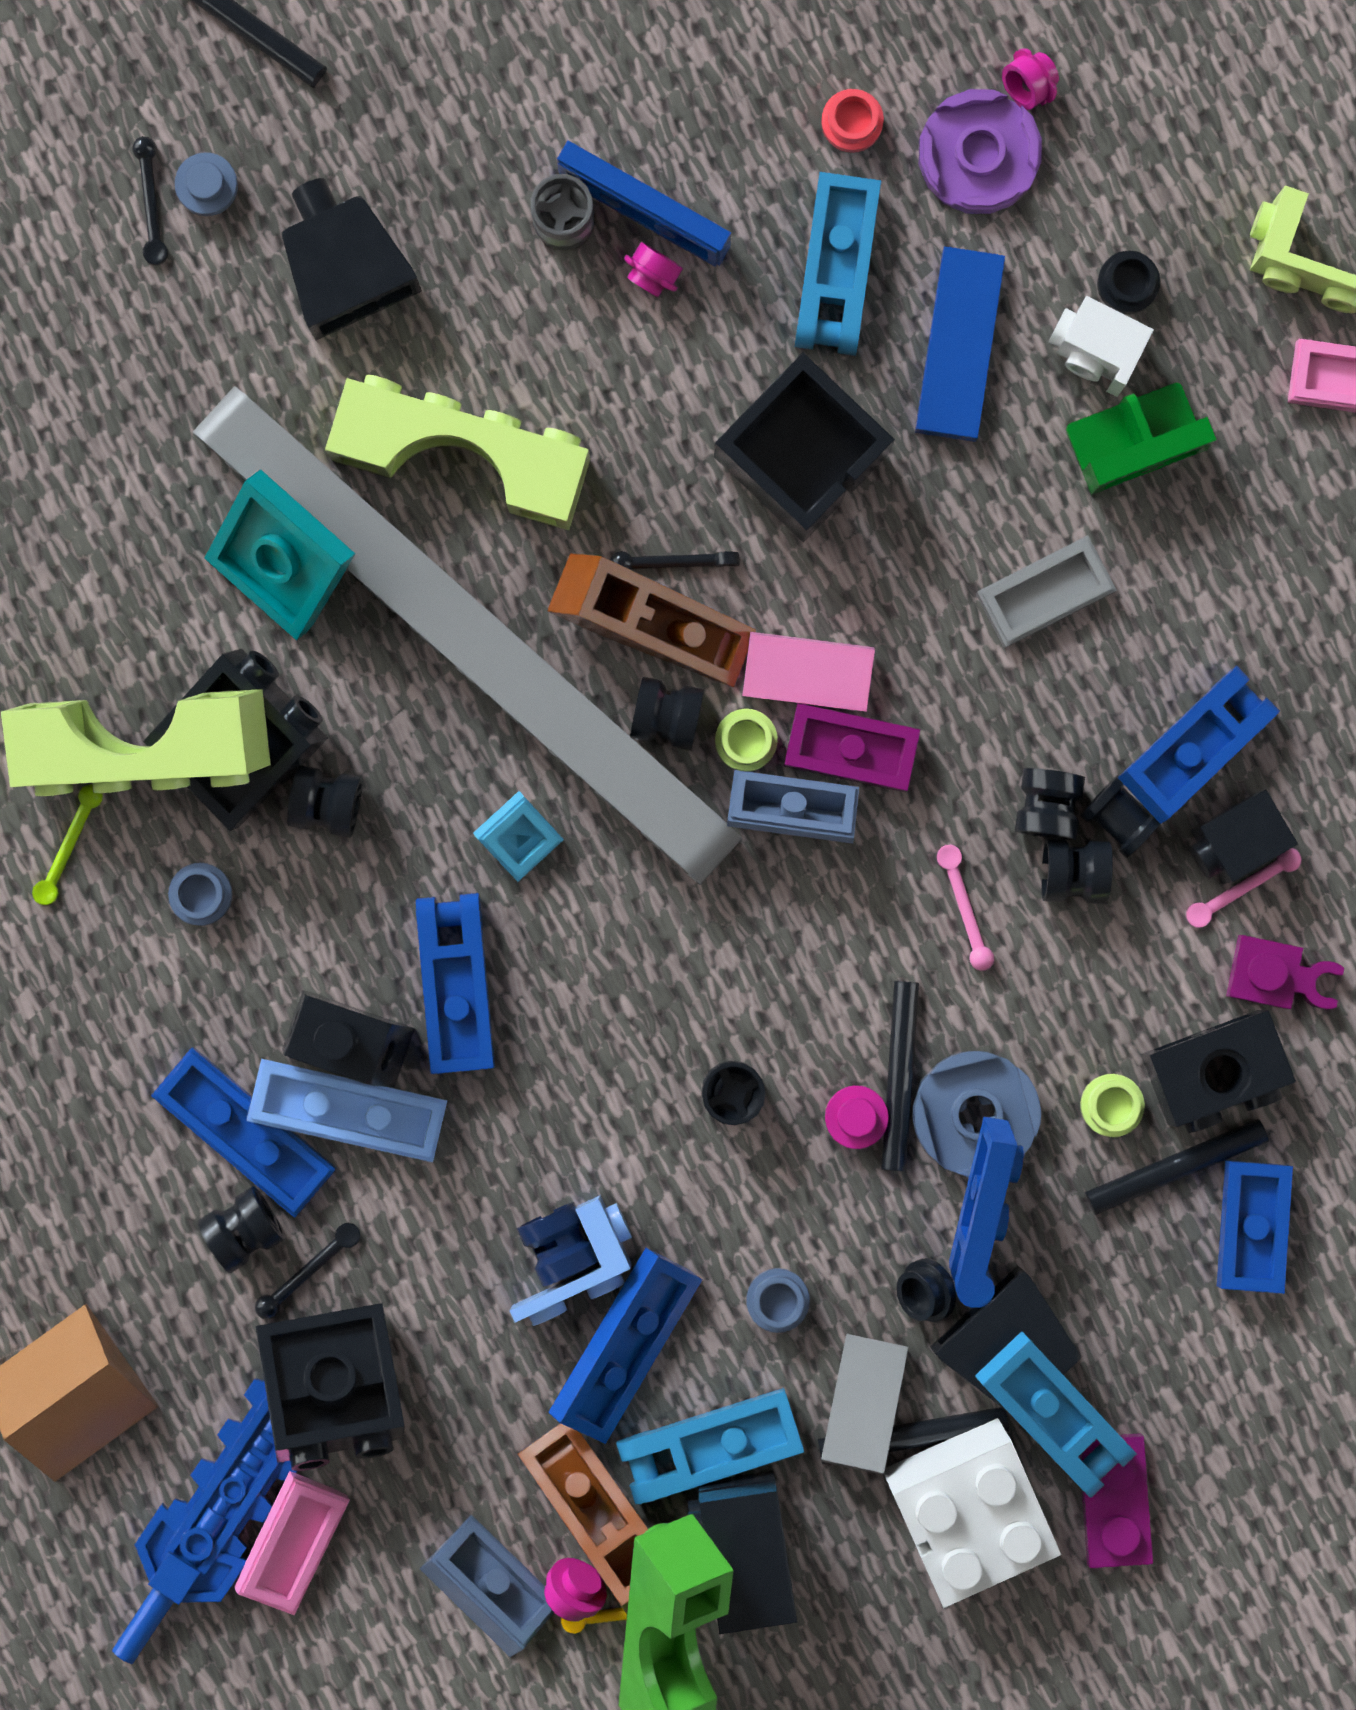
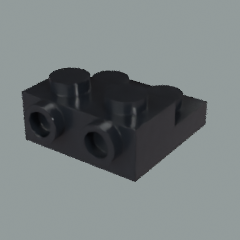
[143,648,328,831]
[256,1303,405,1471]

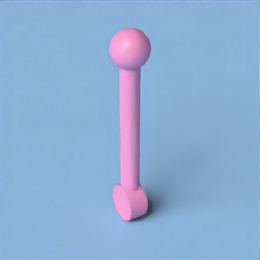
[936,844,994,971]
[1186,848,1301,927]

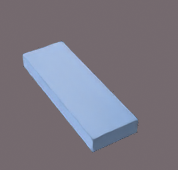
[247,1058,447,1162]

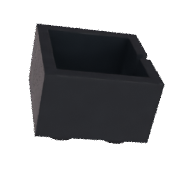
[714,352,895,543]
[688,1471,798,1635]

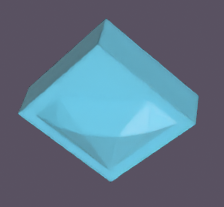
[473,791,564,882]

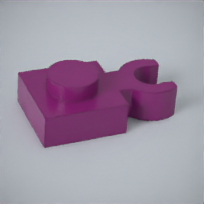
[1226,935,1345,1009]

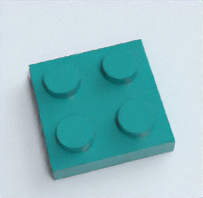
[204,469,356,641]

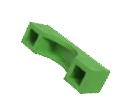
[618,1514,734,1710]

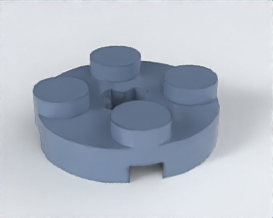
[912,1051,1041,1177]

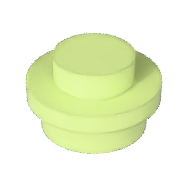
[715,709,778,772]
[1080,1074,1145,1137]

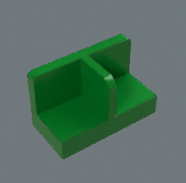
[1066,383,1217,495]

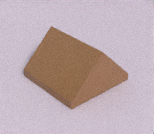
[0,1304,159,1482]

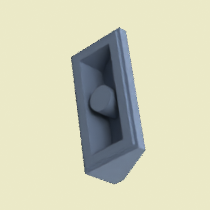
[727,770,859,844]
[420,1515,554,1657]

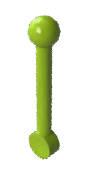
[32,784,103,905]

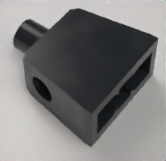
[281,178,422,341]
[282,990,415,1088]
[930,1265,1081,1414]

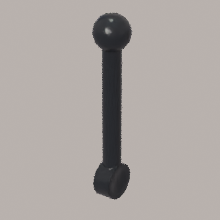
[132,136,168,265]
[610,551,740,570]
[255,1223,361,1320]

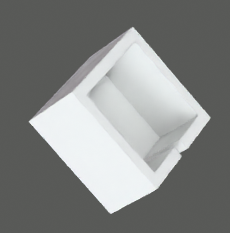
[884,1418,1061,1608]

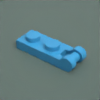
[794,172,881,356]
[975,1331,1137,1498]
[616,1388,804,1504]

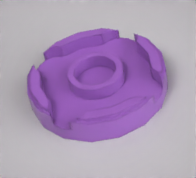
[918,89,1042,214]

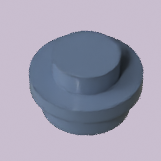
[175,152,238,216]
[168,863,233,926]
[746,1268,810,1333]

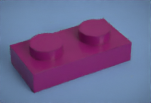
[784,703,921,793]
[1079,1433,1153,1568]

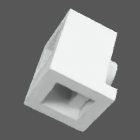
[1048,296,1154,397]

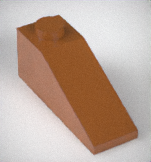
[547,553,756,687]
[517,1423,648,1614]

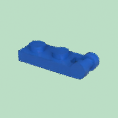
[1118,665,1280,824]
[416,893,495,1074]
[949,1117,1024,1308]

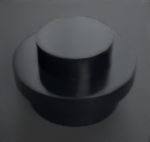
[1097,251,1160,314]
[897,1258,956,1322]

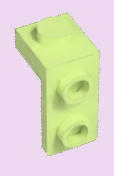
[1250,186,1356,313]

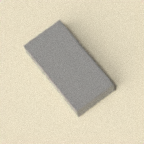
[976,535,1117,649]
[821,1334,909,1475]

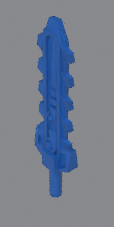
[112,1378,297,1664]

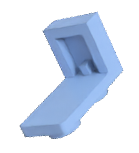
[509,1195,632,1326]

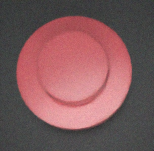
[821,89,884,153]

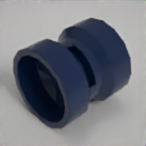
[516,1202,599,1287]

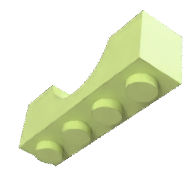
[325,375,590,530]
[1,689,271,796]

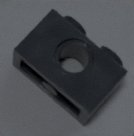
[1140,1010,1296,1133]

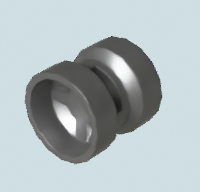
[531,174,594,250]

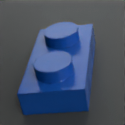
[1216,1160,1293,1294]

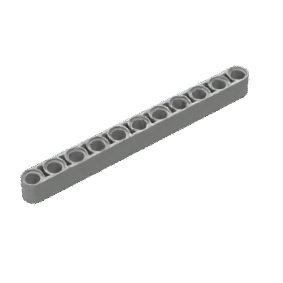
[193,386,742,885]

